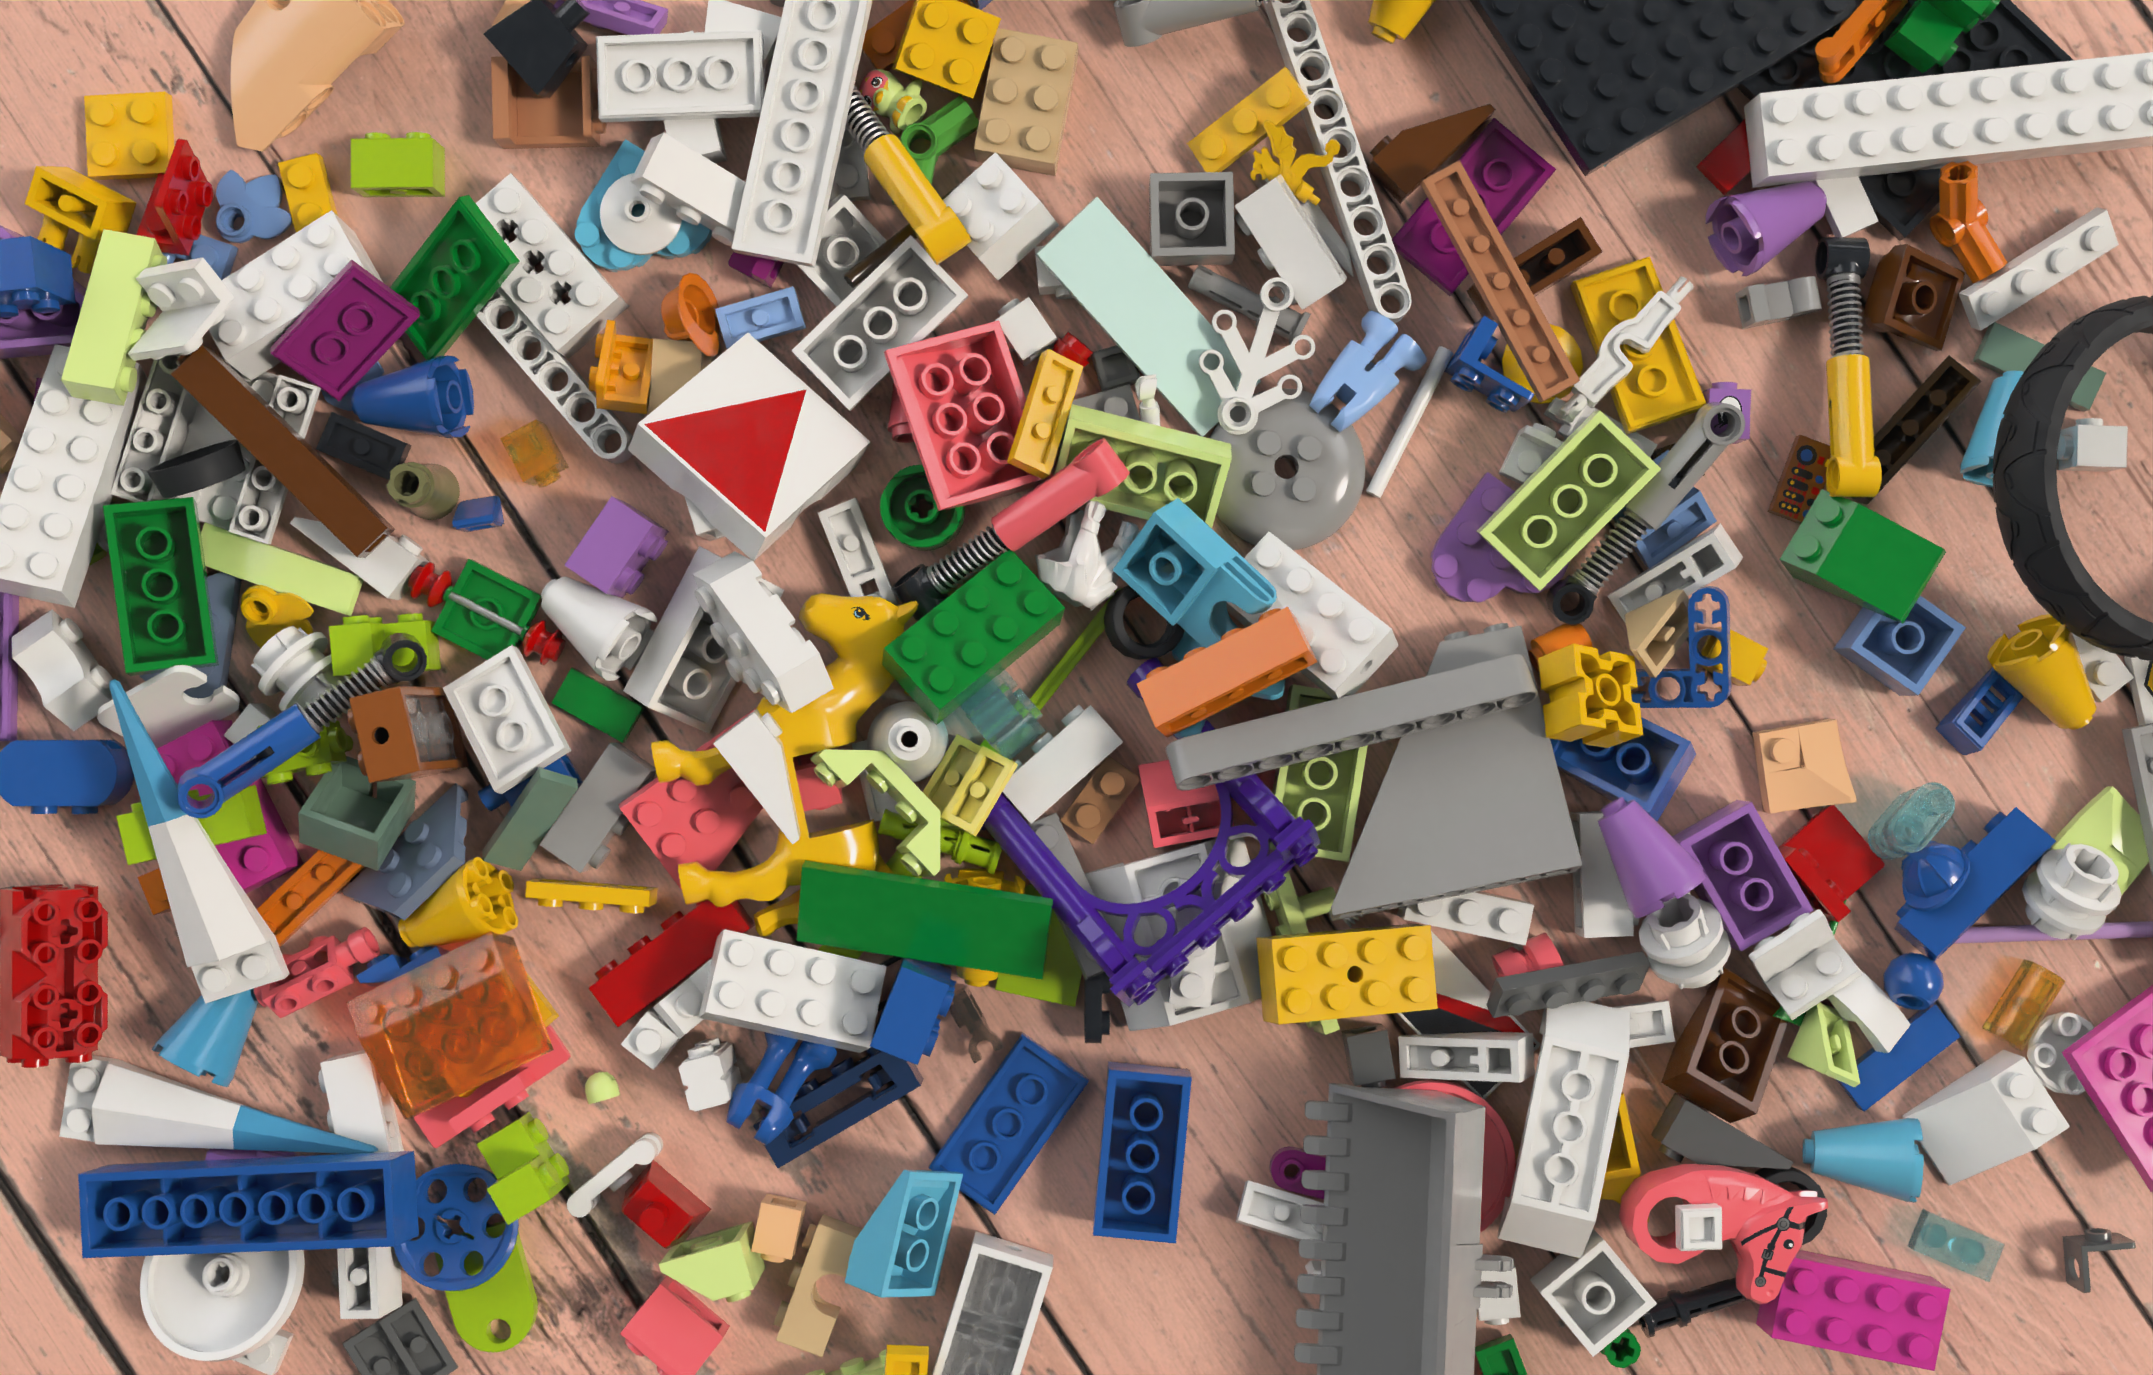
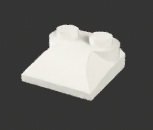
[796,193,887,307]

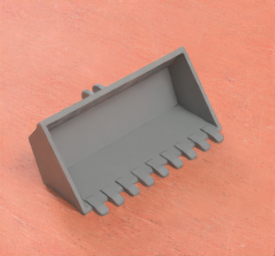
[1294,1083,1514,1375]

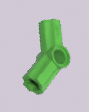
[892,95,979,205]

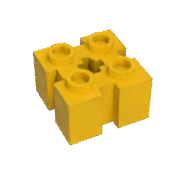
[1538,644,1643,748]

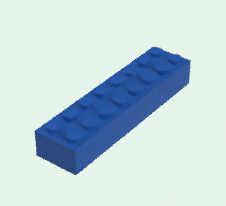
[78,1151,419,1258]

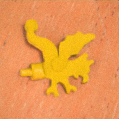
[1250,120,1340,206]

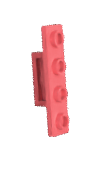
[414,1025,571,1148]

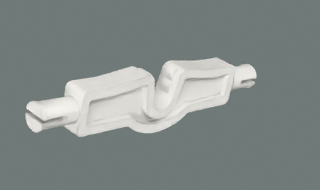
[1559,276,1694,422]

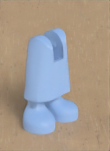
[1309,310,1427,432]

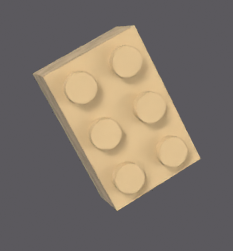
[974,28,1078,176]

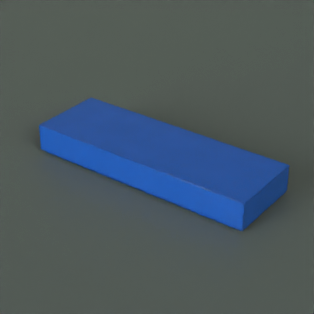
[1837,1003,1961,1112]

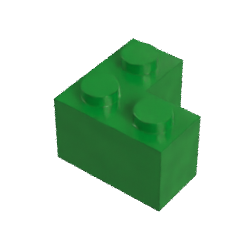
[1884,0,2000,73]

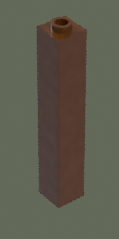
[171,345,395,558]

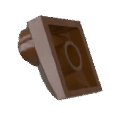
[1864,244,1965,351]

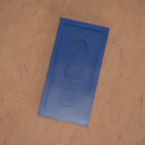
[928,1032,1089,1215]

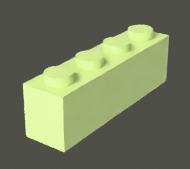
[61,229,167,406]

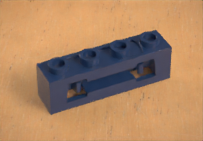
[753,1047,923,1168]

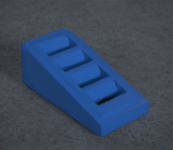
[1936,668,2024,755]

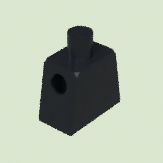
[484,0,590,98]

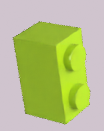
[351,132,445,197]

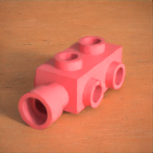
[254,927,380,1018]

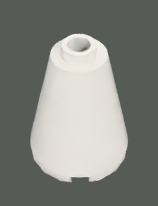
[541,577,657,681]
[867,701,949,782]

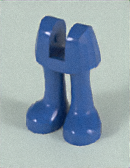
[726,1032,837,1145]

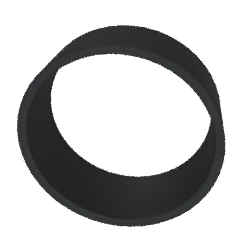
[147,439,246,498]

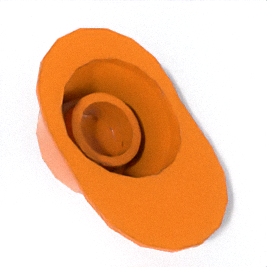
[661,273,720,357]

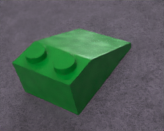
[1779,489,1946,624]

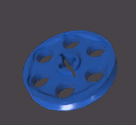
[394,1164,519,1291]

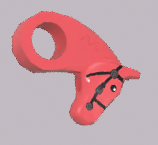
[1619,1164,1828,1304]

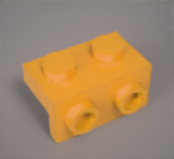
[589,319,653,414]

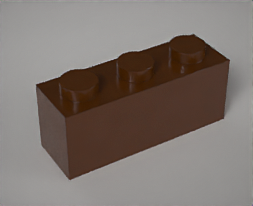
[1466,217,1602,322]

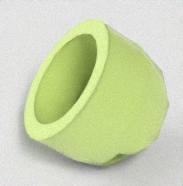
[585,1072,620,1104]

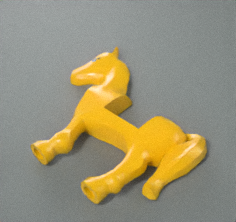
[651,593,918,937]

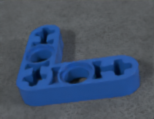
[1631,586,1732,708]

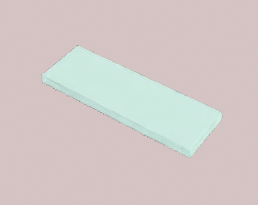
[1035,197,1261,437]

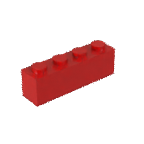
[589,900,755,1027]

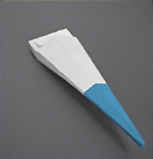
[109,679,290,1003]
[59,1055,378,1154]

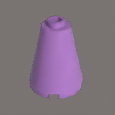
[1705,181,1827,277]
[1598,797,1707,918]

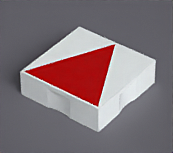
[628,333,870,562]

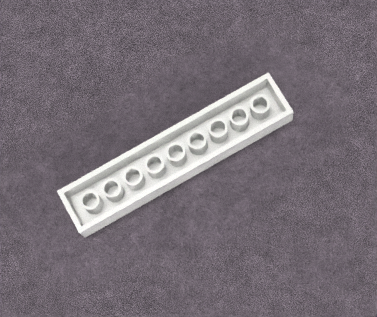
[1744,52,2153,188]

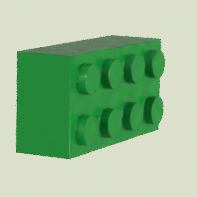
[103,497,219,676]
[882,549,1065,725]

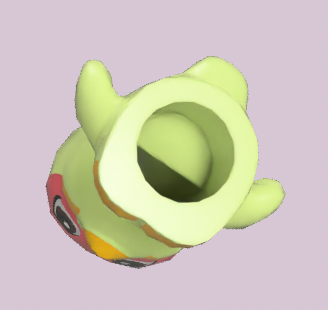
[859,69,927,135]

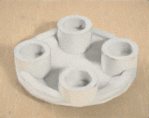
[2027,1012,2094,1095]

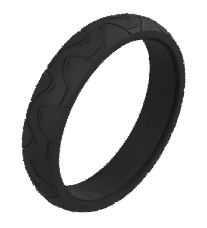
[1993,296,2153,661]

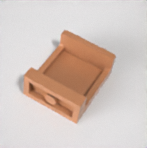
[491,55,606,149]

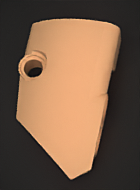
[231,0,405,151]

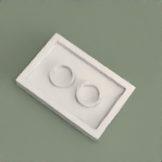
[443,645,571,794]

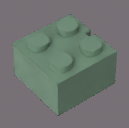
[298,756,416,871]

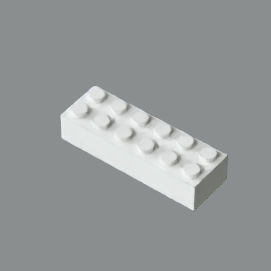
[0,344,148,608]

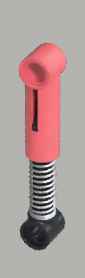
[891,438,1130,621]

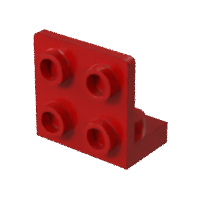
[136,139,213,256]
[1778,805,1885,922]

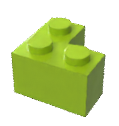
[329,613,441,677]
[476,1112,570,1225]

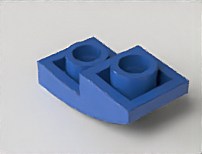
[356,946,457,987]

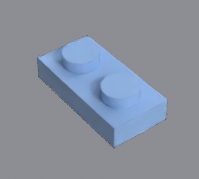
[715,286,806,349]

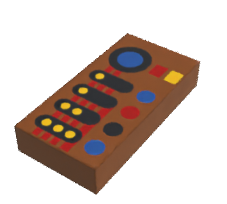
[1768,435,1831,524]

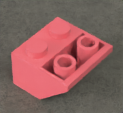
[1138,760,1234,848]
[620,1275,730,1375]

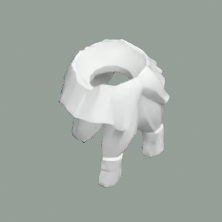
[1035,500,1140,611]

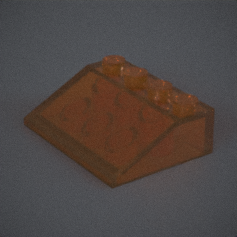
[346,931,554,1119]

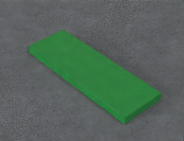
[797,860,1053,979]

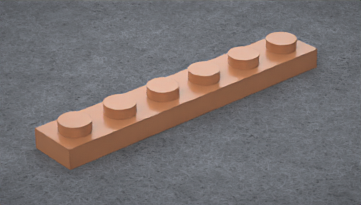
[1420,160,1580,403]

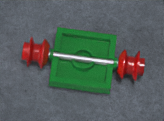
[408,559,566,665]

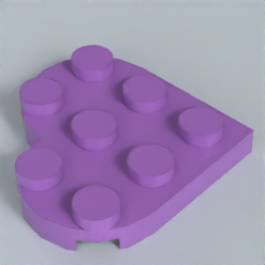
[1431,472,1570,603]

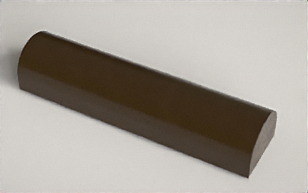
[1851,355,1981,505]

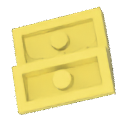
[923,734,1018,837]

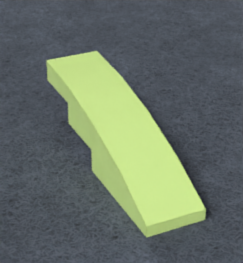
[201,522,364,616]

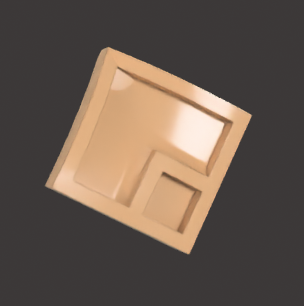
[1752,718,1857,814]

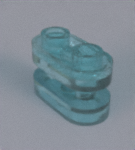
[1868,782,1955,860]

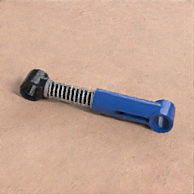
[177,633,427,818]

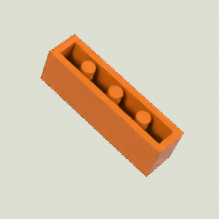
[1136,607,1317,738]

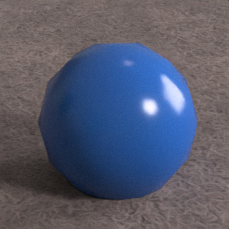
[1883,952,1944,1010]

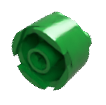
[880,465,965,551]

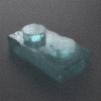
[1907,1209,2005,1282]

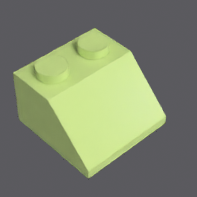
[659,1221,766,1302]

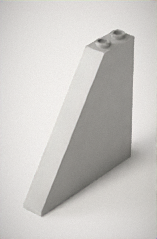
[1329,623,1582,921]

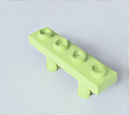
[1263,872,1350,1035]

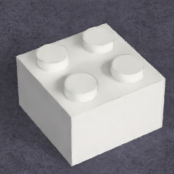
[943,152,1059,280]
[1530,1229,1657,1357]

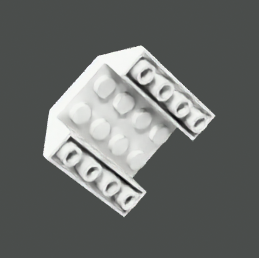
[110,353,321,545]
[1085,837,1272,1031]

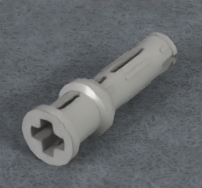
[1188,264,1311,345]

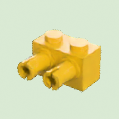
[24,166,137,274]

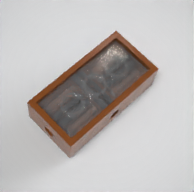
[347,686,469,783]

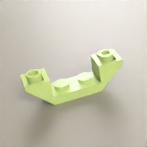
[810,749,940,877]

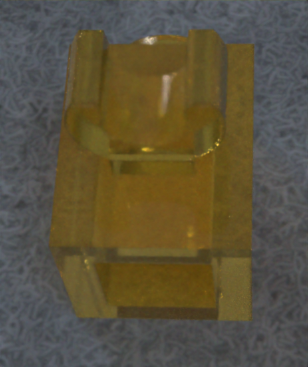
[500,419,569,488]

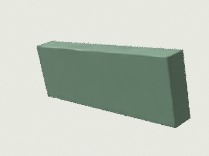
[1973,322,2106,412]
[482,767,578,871]

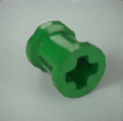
[1600,1328,1641,1368]

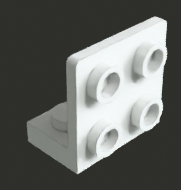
[128,257,235,361]
[1749,909,1862,1020]

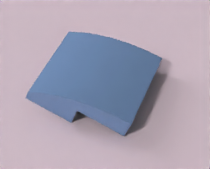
[1613,450,1717,569]

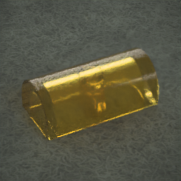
[1982,959,2065,1052]

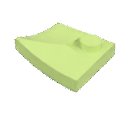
[2048,786,2149,896]

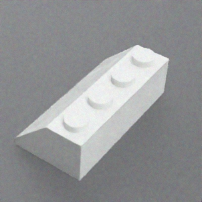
[791,235,969,411]
[623,546,784,733]

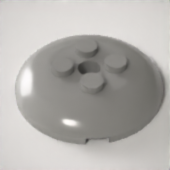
[1210,388,1365,550]

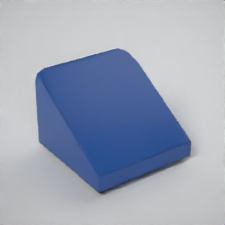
[452,496,504,532]

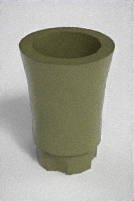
[386,462,460,520]

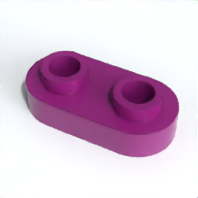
[1269,1146,1326,1199]

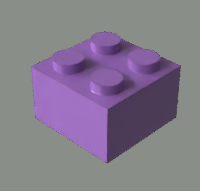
[565,496,669,598]

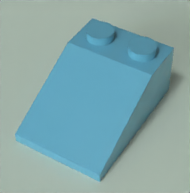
[845,1170,963,1298]

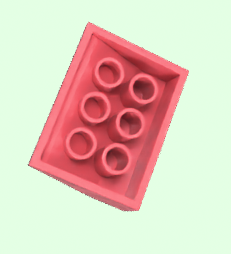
[884,320,1053,511]

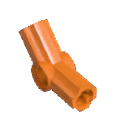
[1929,161,2008,283]

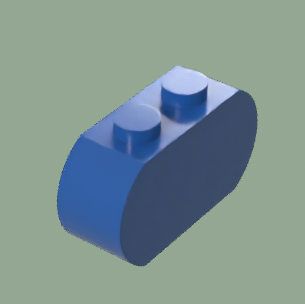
[0,740,134,814]

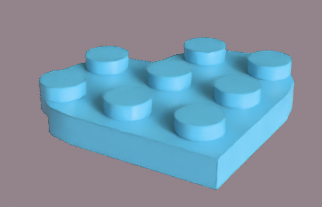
[574,139,713,272]

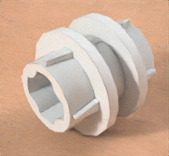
[251,626,349,712]
[2022,843,2122,941]
[1639,892,1731,990]

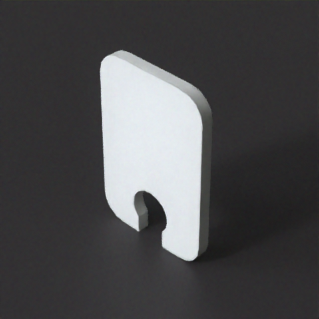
[97,665,240,749]

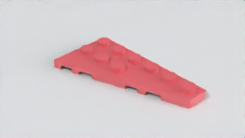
[618,666,826,890]

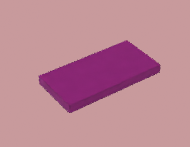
[1392,118,1556,296]

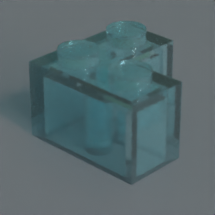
[961,670,1046,760]

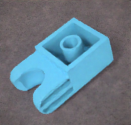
[1113,498,1277,648]

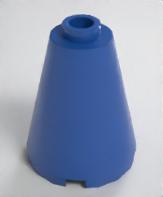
[351,355,474,438]

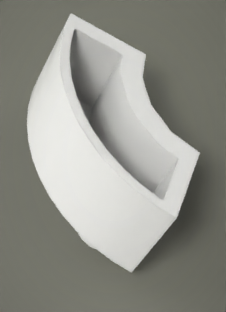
[12,609,113,731]

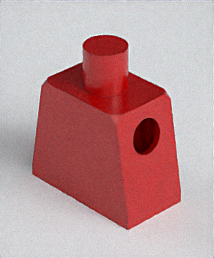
[621,1160,711,1249]

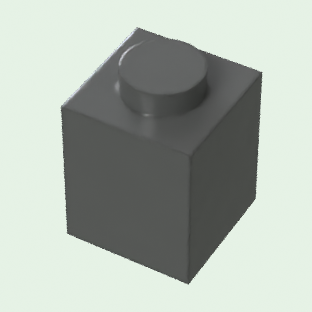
[1342,1024,1396,1088]

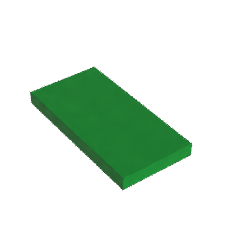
[390,195,520,360]

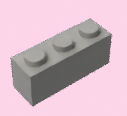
[540,742,656,873]

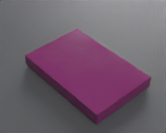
[270,259,420,401]

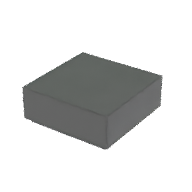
[1091,345,1140,392]

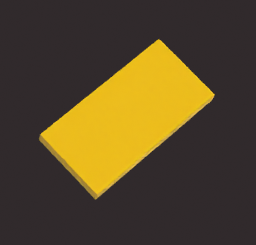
[1570,256,1706,435]

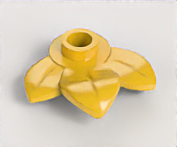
[241,585,314,648]

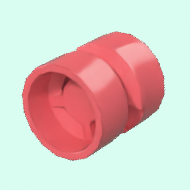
[1492,933,1564,977]

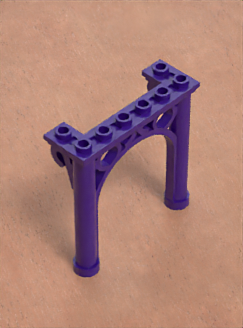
[981,658,1321,1007]

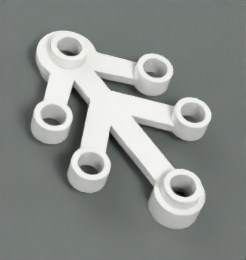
[1199,277,1315,435]

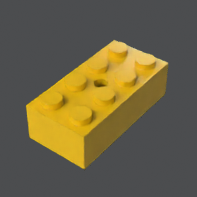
[1256,924,1438,1025]

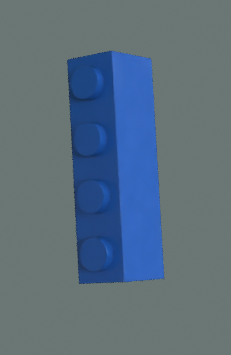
[1895,807,2056,961]

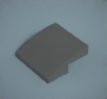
[343,1298,458,1375]

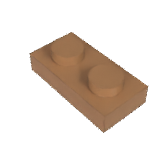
[1060,755,1141,845]

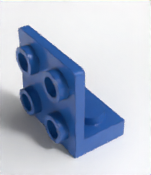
[1444,316,1534,413]

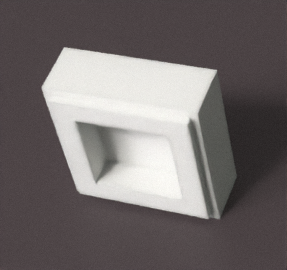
[1675,1203,1722,1251]

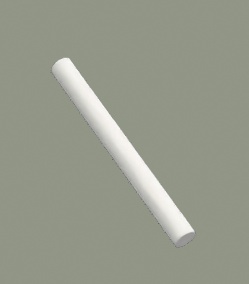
[1366,346,1453,498]

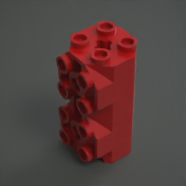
[0,884,108,1068]

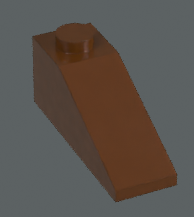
[1367,104,1496,204]

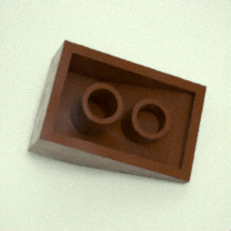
[1661,967,1788,1123]

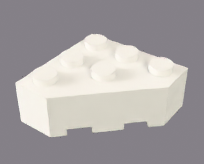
[692,551,834,713]

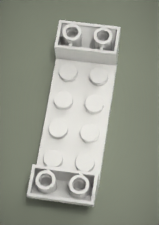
[1497,1001,1630,1258]

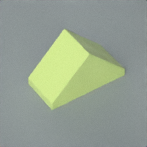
[1787,1002,1860,1087]

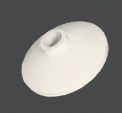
[600,173,682,255]

